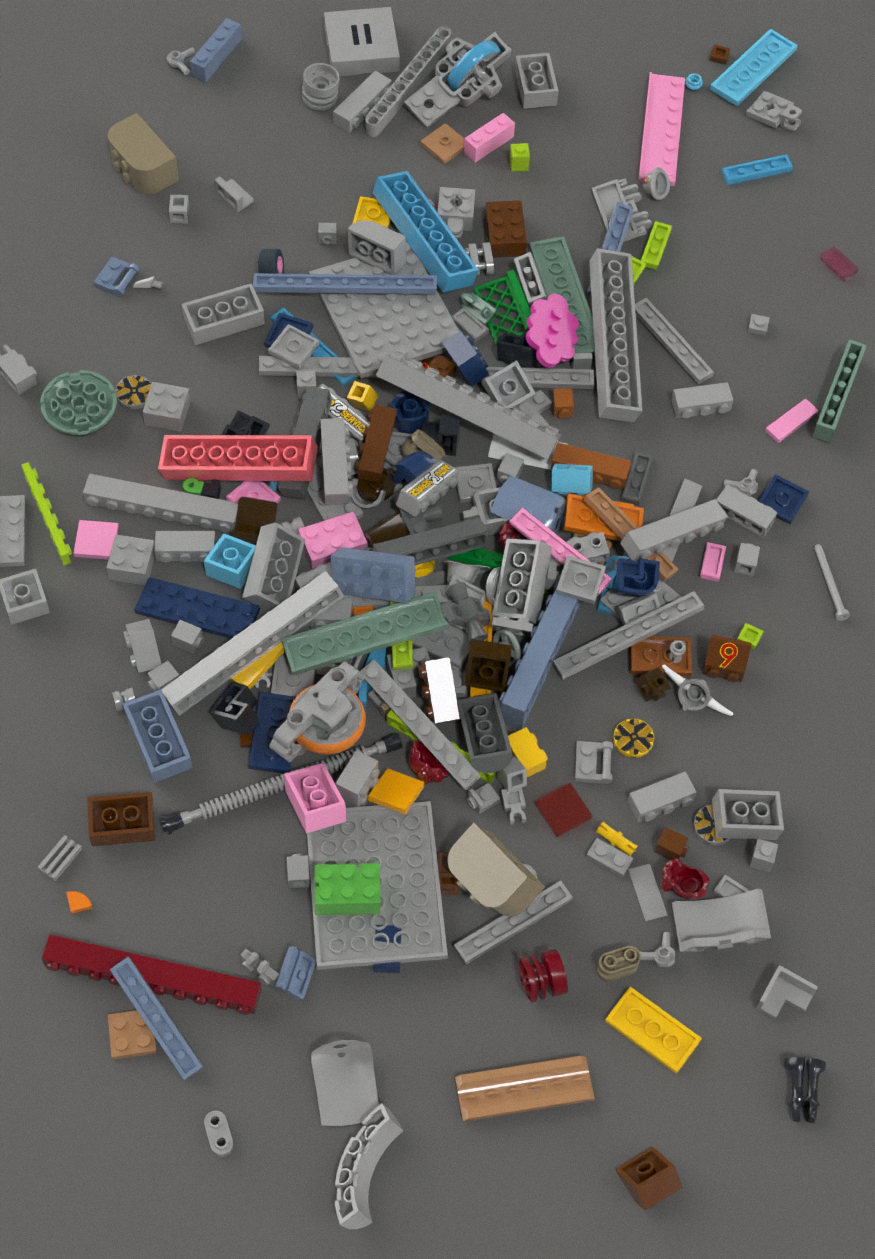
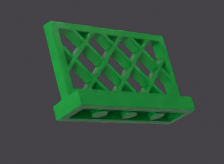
[473,270,532,347]

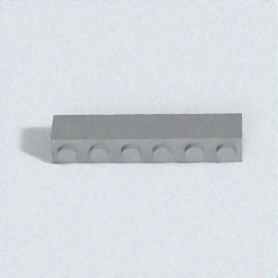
[621,499,728,561]

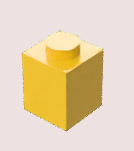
[347,381,378,412]

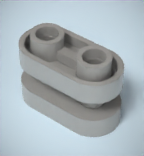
[465,242,494,276]

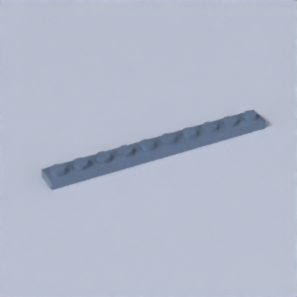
[253,273,437,294]

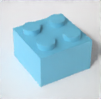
[204,534,256,589]

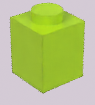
[509,143,530,172]

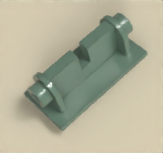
[461,292,497,325]

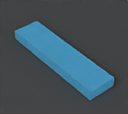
[721,154,793,185]

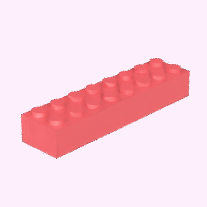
[158,435,318,481]

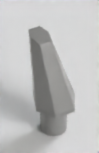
[133,276,163,290]

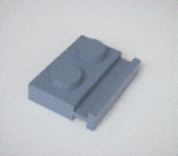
[275,946,316,1000]

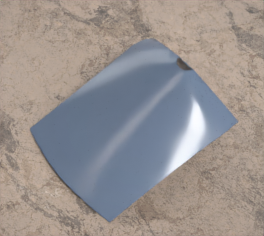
[491,476,567,535]

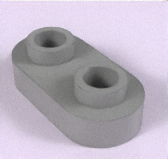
[204,1111,233,1157]

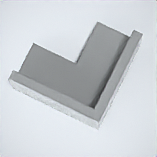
[756,965,818,1020]

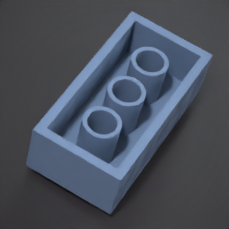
[331,547,416,603]
[123,690,193,783]

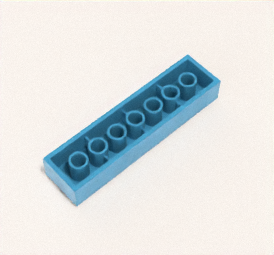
[372,171,479,292]

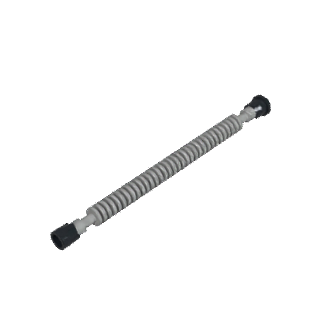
[160,733,403,835]

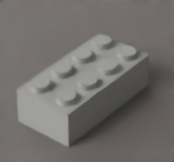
[182,283,265,345]
[321,418,352,505]
[242,522,305,612]
[492,539,552,624]

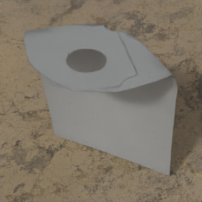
[311,1040,379,1126]

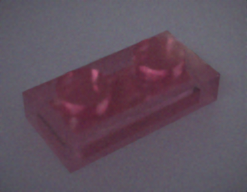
[820,246,859,281]

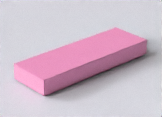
[765,398,819,443]

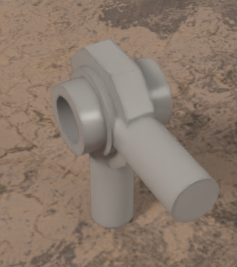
[167,47,196,75]
[724,469,758,496]
[640,932,676,967]

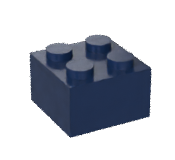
[442,331,490,387]

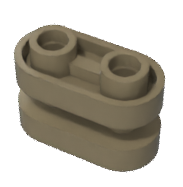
[402,429,445,465]
[596,946,641,982]

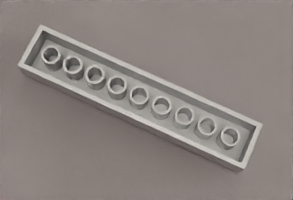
[589,248,642,423]
[376,351,562,459]

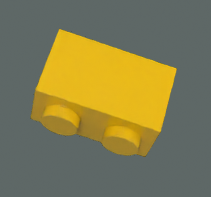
[508,727,547,777]

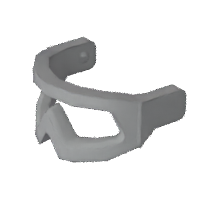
[352,478,386,508]

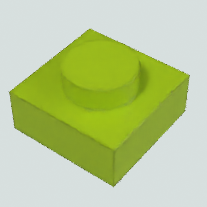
[737,623,764,650]

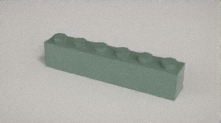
[812,339,867,442]

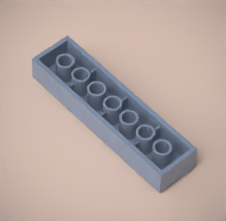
[499,579,582,730]

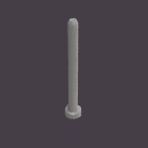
[814,544,850,621]

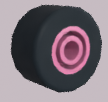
[258,249,284,274]

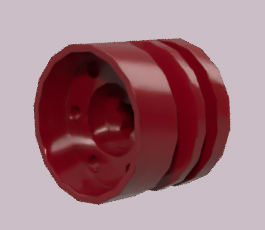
[519,949,568,1003]

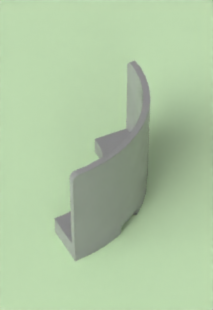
[672,889,771,952]

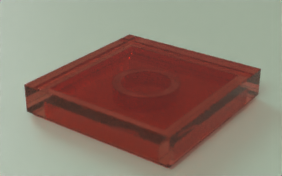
[535,783,592,837]

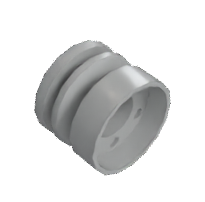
[302,63,340,111]

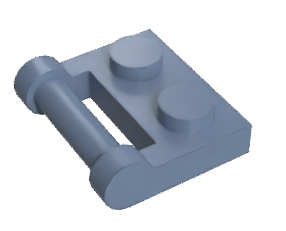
[94,257,140,297]

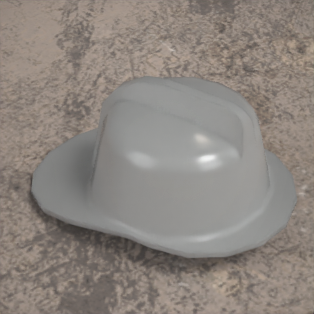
[444,561,490,584]

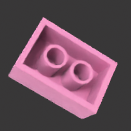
[298,511,368,570]
[284,763,346,833]

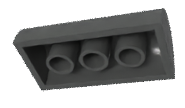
[457,693,512,773]

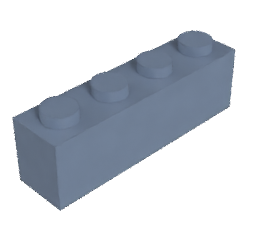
[190,18,242,82]

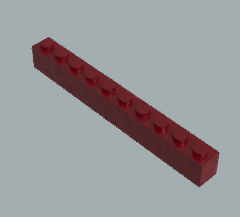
[41,934,262,1015]

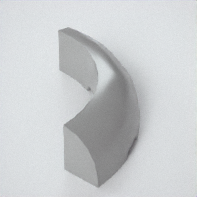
[335,1103,404,1229]

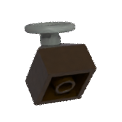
[464,629,521,692]

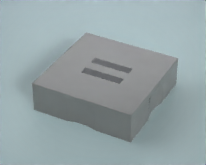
[324,7,400,76]

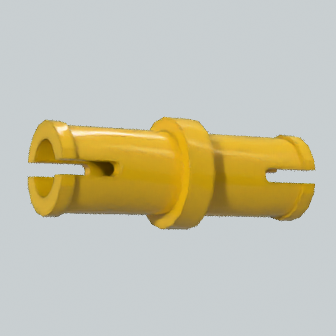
[596,821,638,857]

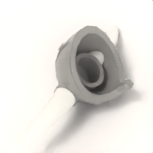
[662,665,733,716]

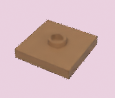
[420,123,464,165]

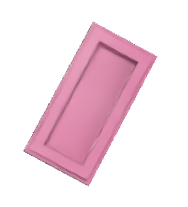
[700,542,726,582]

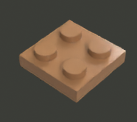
[108,1010,157,1060]

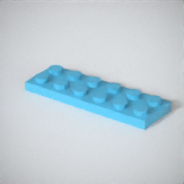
[710,29,798,106]

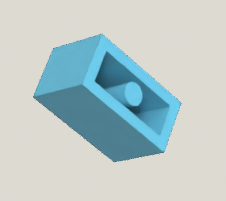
[552,464,593,496]

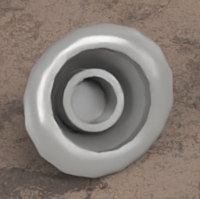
[643,167,670,200]

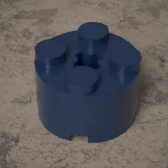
[392,390,430,434]

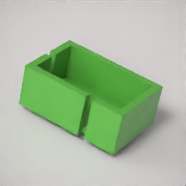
[315,863,380,915]

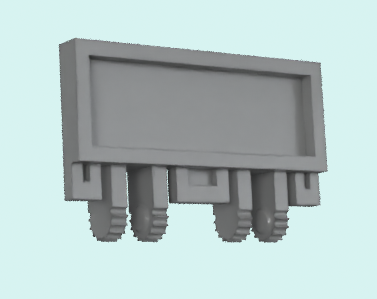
[592,178,652,242]

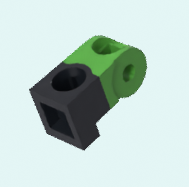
[183,478,222,499]

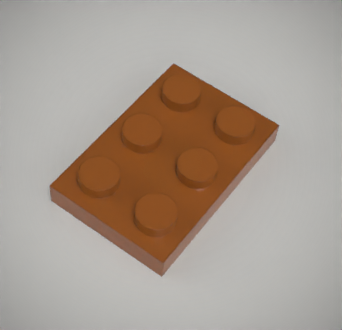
[631,636,692,677]

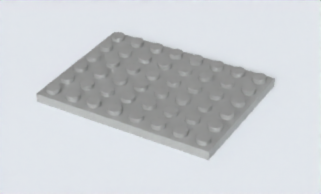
[309,242,459,379]
[307,801,448,970]

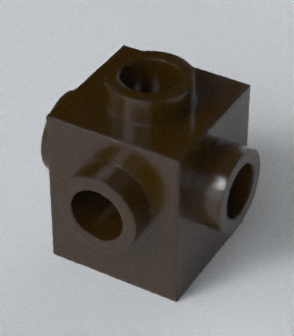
[635,667,671,702]

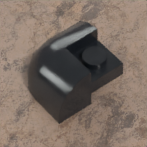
[221,410,270,435]

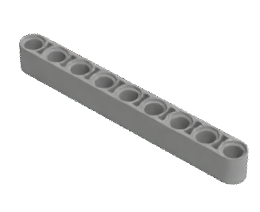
[365,27,452,137]

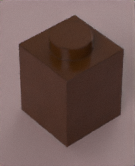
[655,827,689,860]

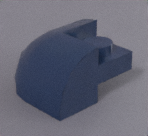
[392,451,437,484]
[614,558,660,597]

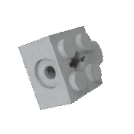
[438,187,475,239]

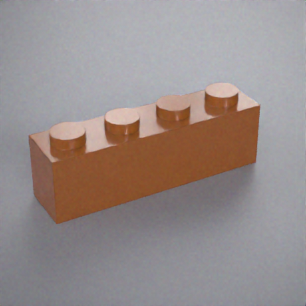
[550,442,631,490]

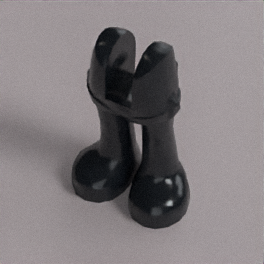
[784,1057,826,1123]

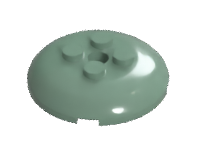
[40,370,117,435]

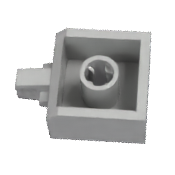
[462,487,509,535]

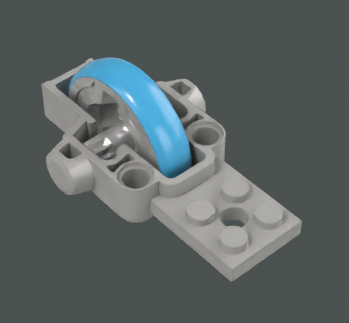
[404,32,512,129]

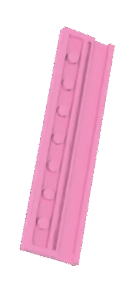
[638,72,685,186]

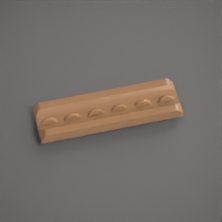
[455,1056,595,1122]

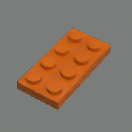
[563,493,644,541]

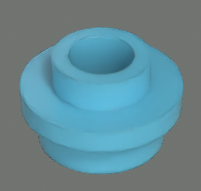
[685,74,703,90]

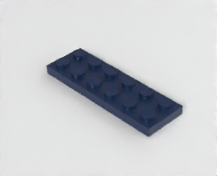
[134,577,260,639]

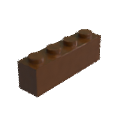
[355,404,397,483]

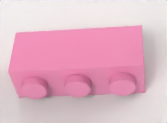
[464,113,515,163]

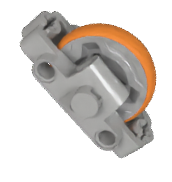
[269,662,366,762]

